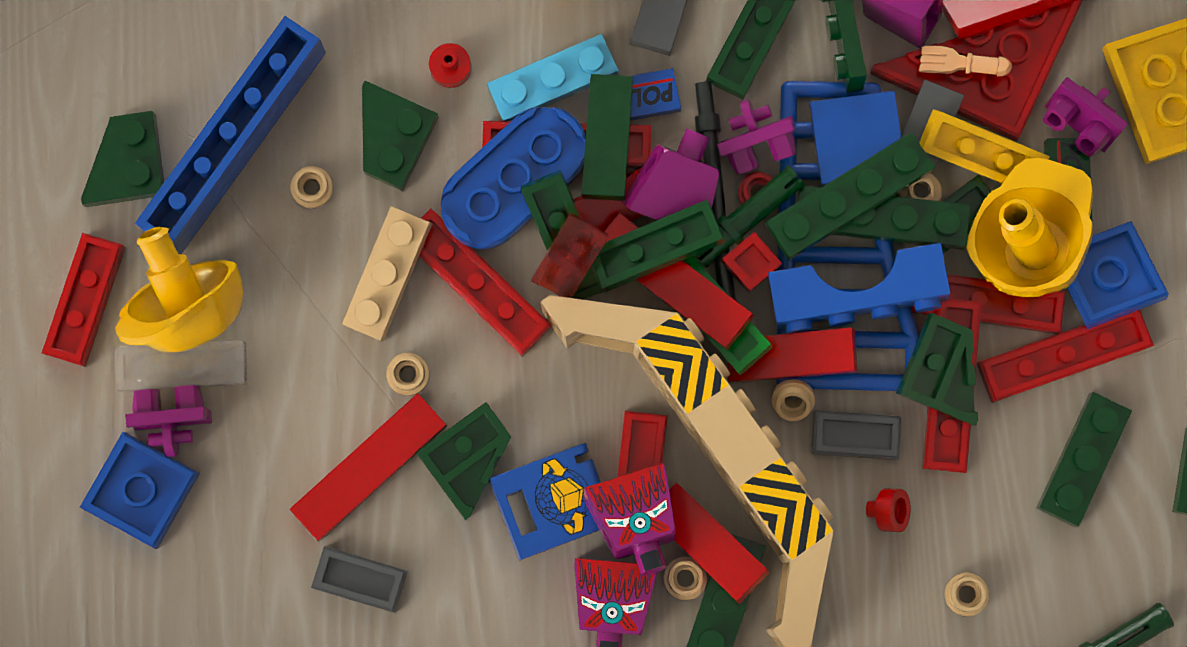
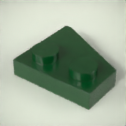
[81,111,164,207]
[896,313,978,426]
[416,402,511,520]

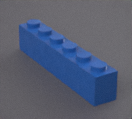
[134,16,326,254]

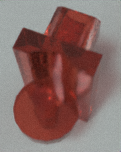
[531,213,609,298]

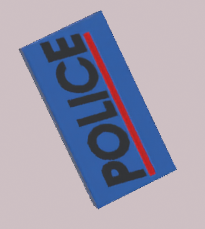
[631,68,681,121]

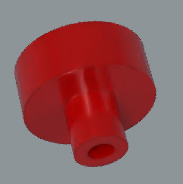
[429,43,472,88]
[866,488,911,532]

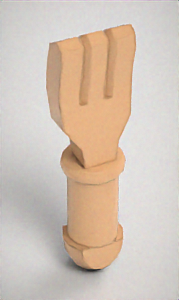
[919,46,1012,77]

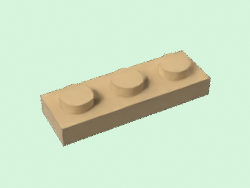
[342,206,433,341]

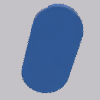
[441,107,586,249]

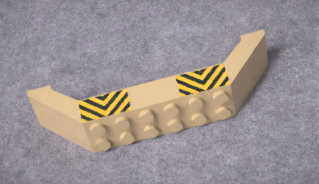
[540,295,834,647]

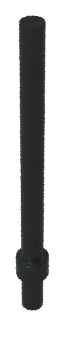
[694,81,736,301]

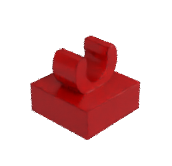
[721,232,782,293]

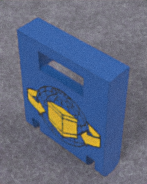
[489,443,601,561]

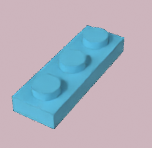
[487,34,619,121]

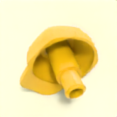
[966,157,1094,297]
[115,227,244,352]

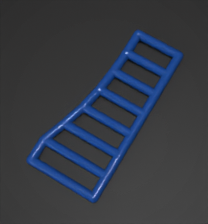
[776,81,920,391]

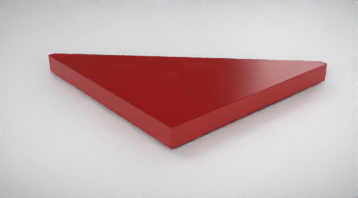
[870,0,1083,141]

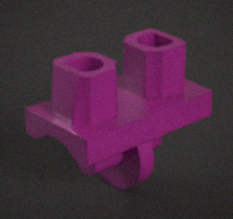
[1043,77,1128,157]
[717,99,797,175]
[125,385,212,457]

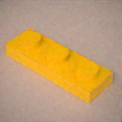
[919,109,1050,183]

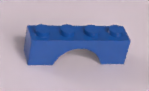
[768,243,950,334]

